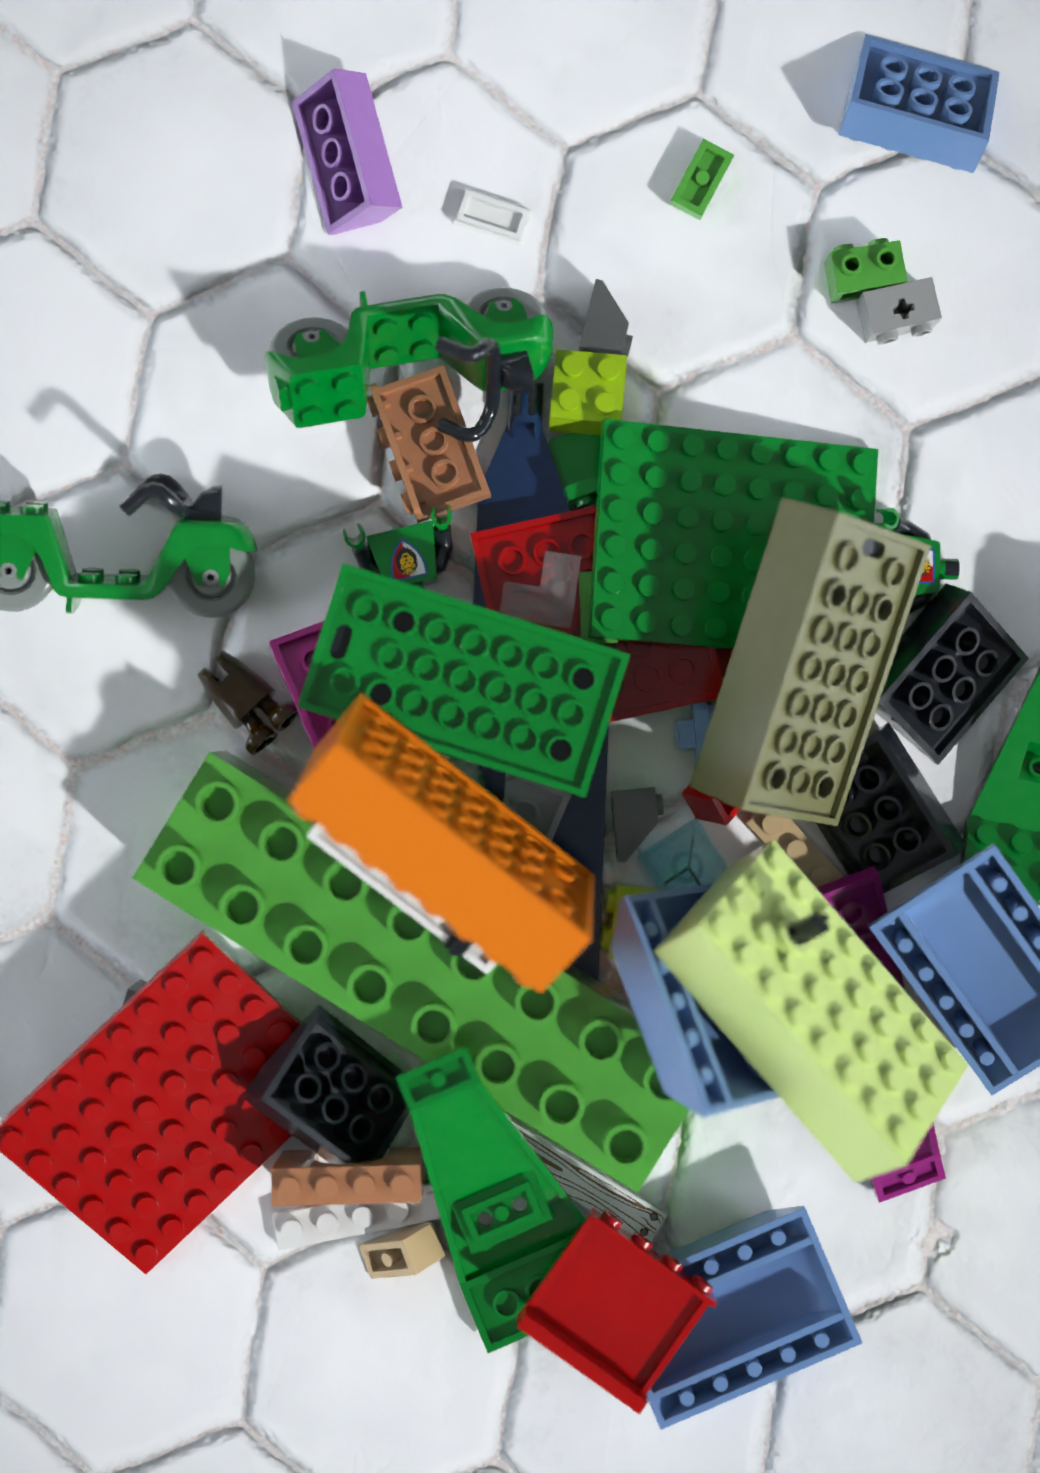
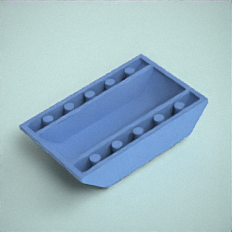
[868,843,1040,1096]
[611,884,780,1118]
[647,1205,863,1430]

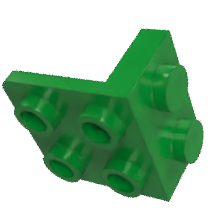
[548,433,601,509]

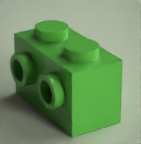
[824,238,908,303]

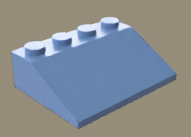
[838,34,1000,173]

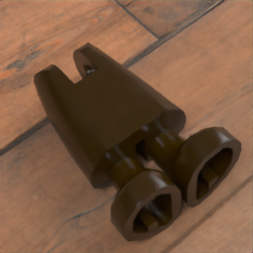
[197,650,298,756]

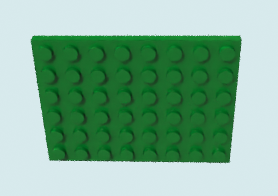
[588,419,878,650]

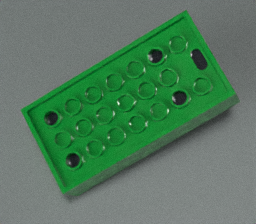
[297,563,630,797]

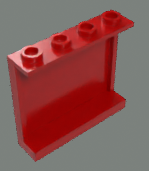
[517,1207,717,1415]

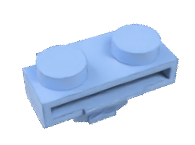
[674,701,714,766]

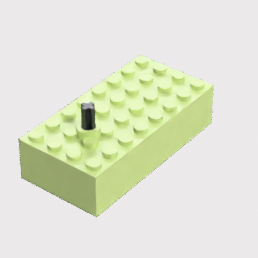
[654,839,969,1183]

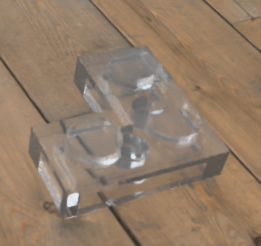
[500,551,581,629]

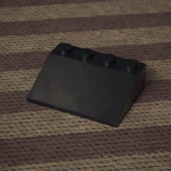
[875,583,1029,765]
[815,722,965,893]
[242,1005,410,1164]

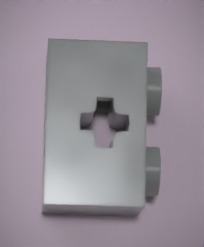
[856,277,942,345]

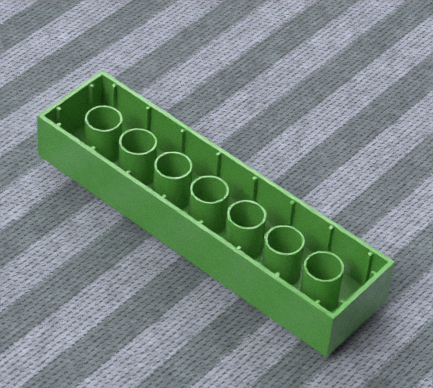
[132,751,690,1193]

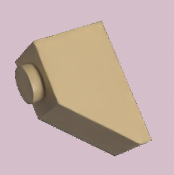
[359,1222,446,1279]

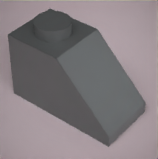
[579,279,633,357]
[610,787,664,863]

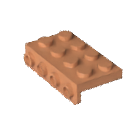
[367,365,491,523]

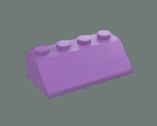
[292,68,403,235]

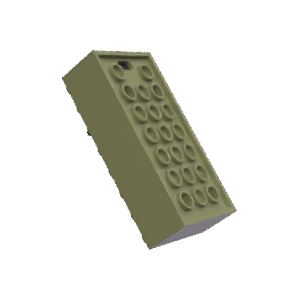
[690,498,931,826]

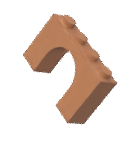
[271,1147,426,1207]

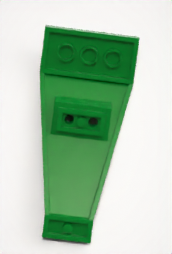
[396,1046,586,1353]

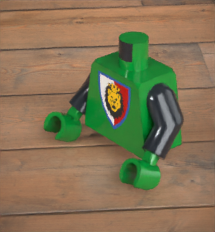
[342,504,453,589]
[873,508,960,615]

